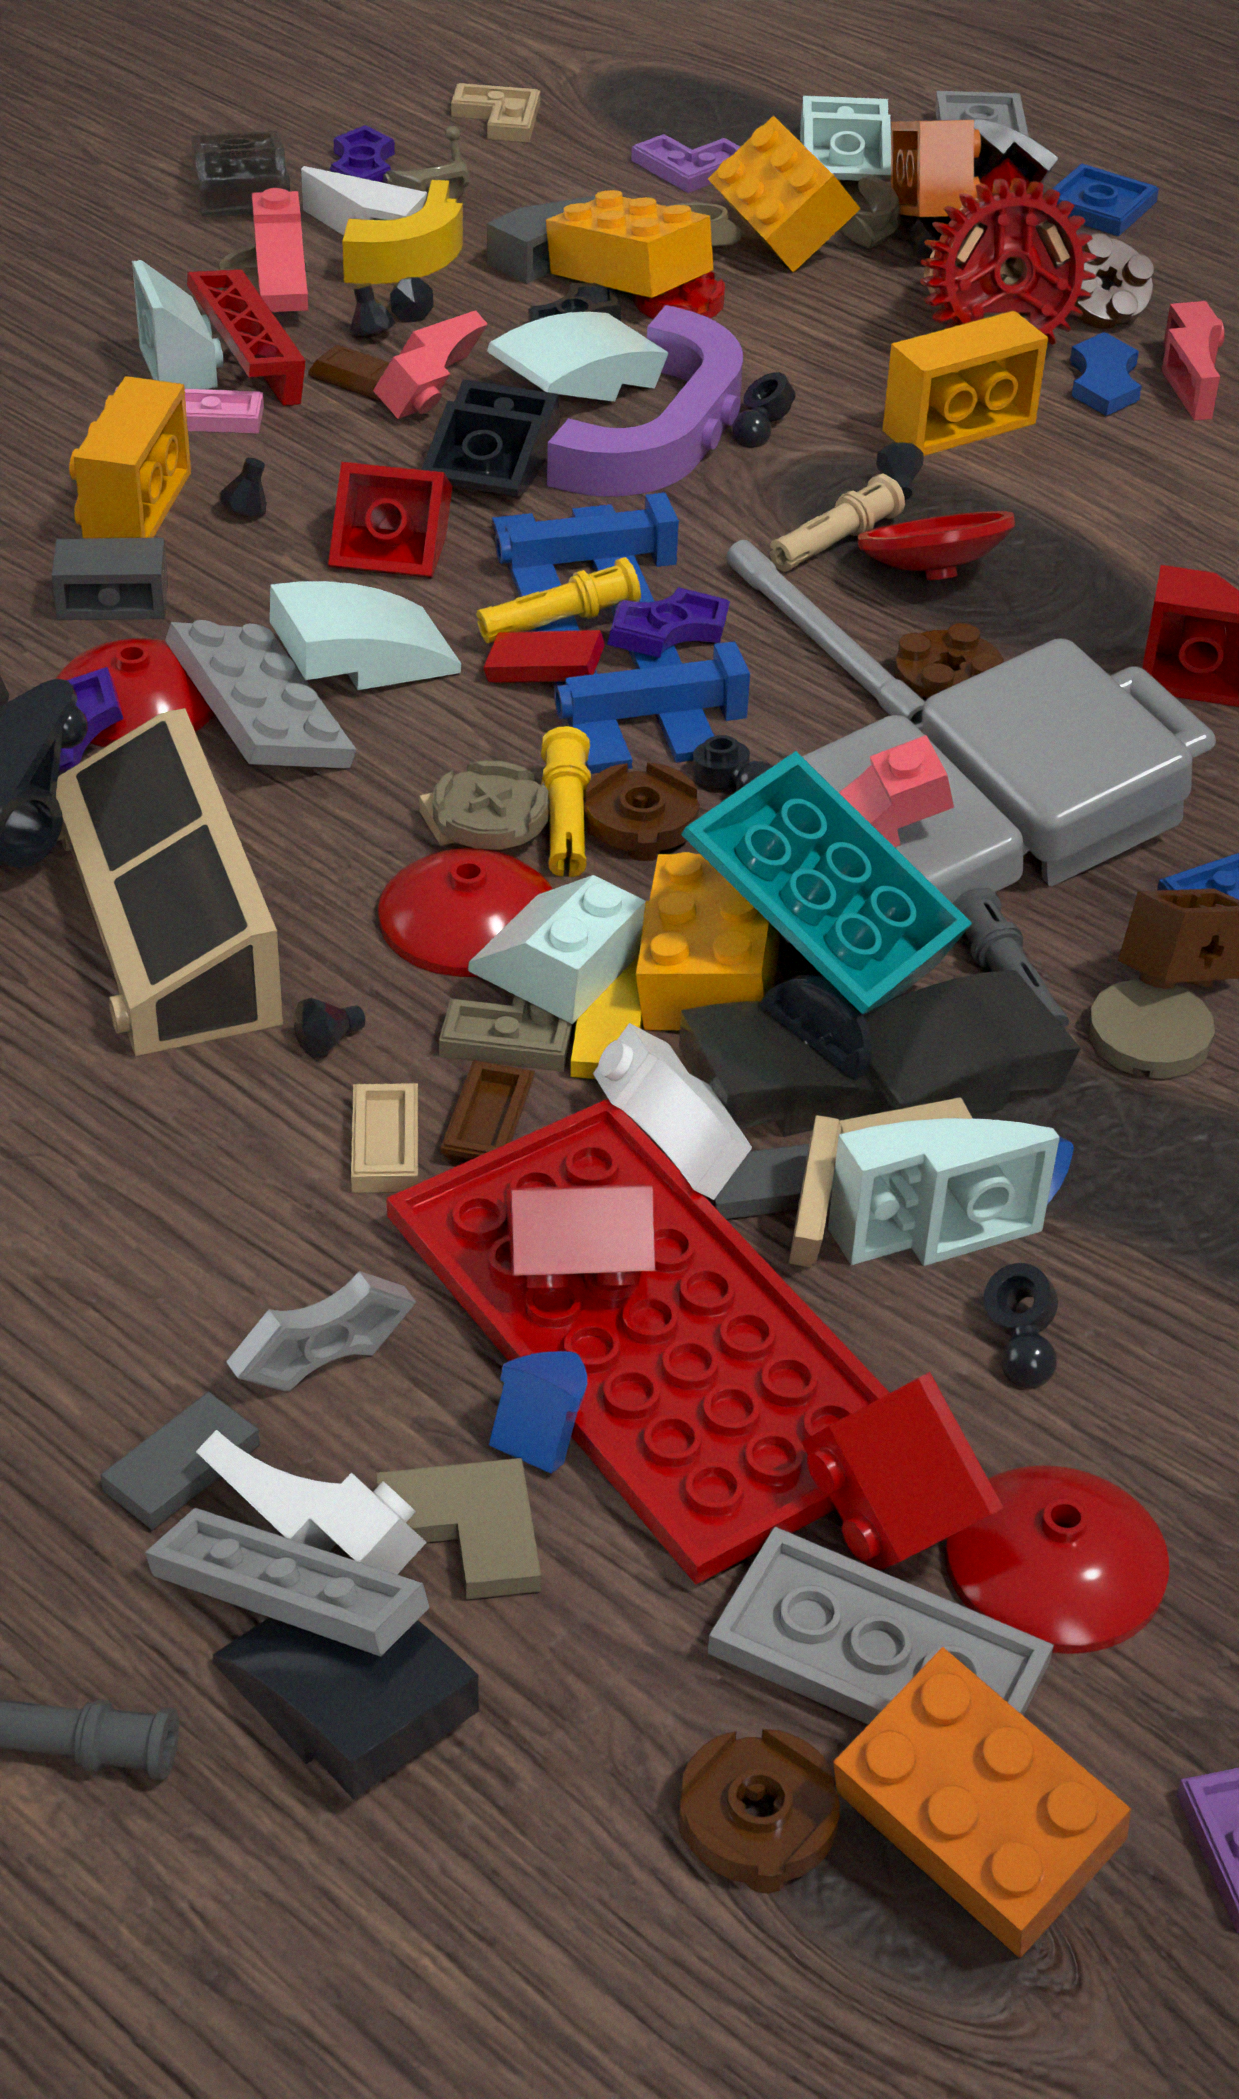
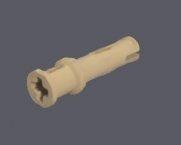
[770,473,905,572]

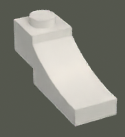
[593,1023,753,1200]
[196,1430,427,1575]

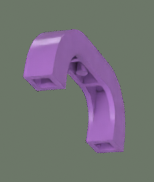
[547,305,743,496]

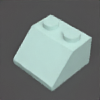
[132,260,223,389]
[468,875,646,1024]

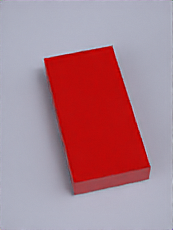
[483,630,605,683]

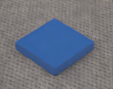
[1052,163,1159,236]

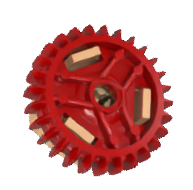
[920,178,1097,345]

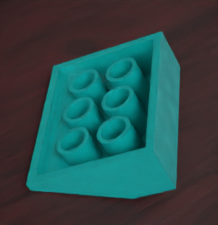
[681,751,972,1014]

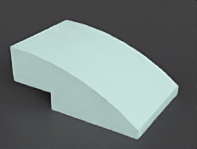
[800,96,891,182]
[487,312,669,402]
[270,581,461,690]
[828,1118,1059,1266]

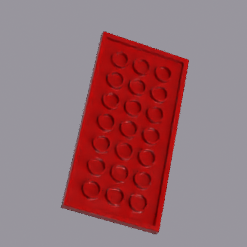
[386,1099,890,1585]

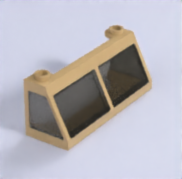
[56,708,283,1056]

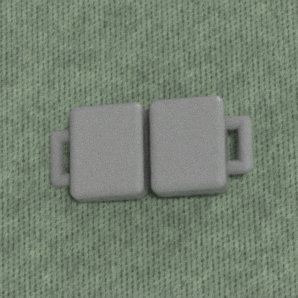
[781,638,1216,943]

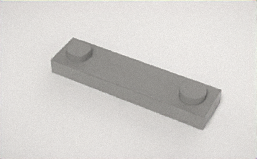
[145,1508,430,1656]

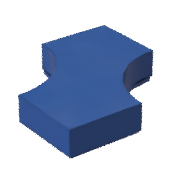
[1070,332,1142,416]

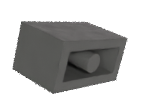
[52,538,168,620]

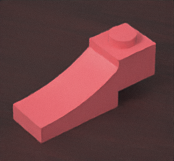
[252,188,309,312]
[1161,301,1225,421]
[373,310,488,419]
[839,735,954,847]

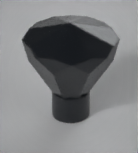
[389,277,434,323]
[351,283,395,337]
[876,442,924,500]
[219,457,267,516]
[294,998,366,1058]

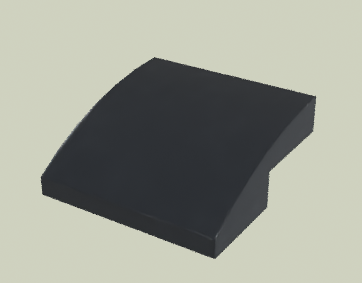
[973,118,1059,183]

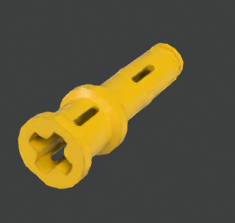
[476,557,641,644]
[541,726,591,877]

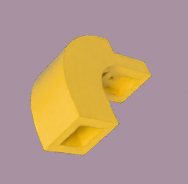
[342,180,463,284]

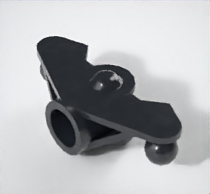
[0,679,88,868]

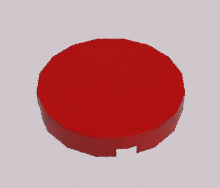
[633,271,725,319]

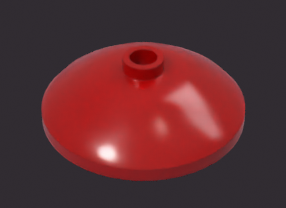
[857,511,1015,580]
[56,638,214,750]
[378,848,553,977]
[945,1465,1170,1654]

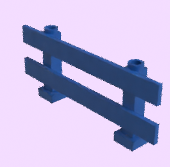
[492,492,750,774]

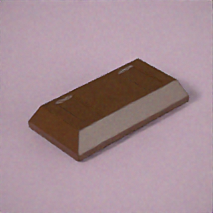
[308,344,390,402]
[440,1060,535,1162]

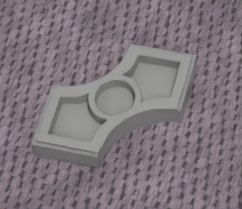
[226,1271,416,1392]

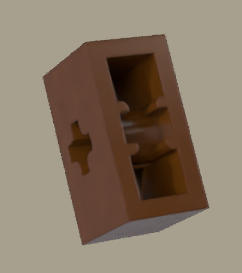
[1118,889,1239,989]

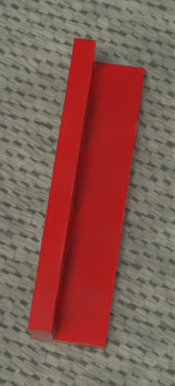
[187,269,306,405]

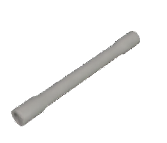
[726,540,925,731]

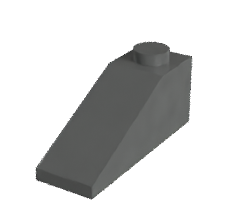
[487,196,595,284]

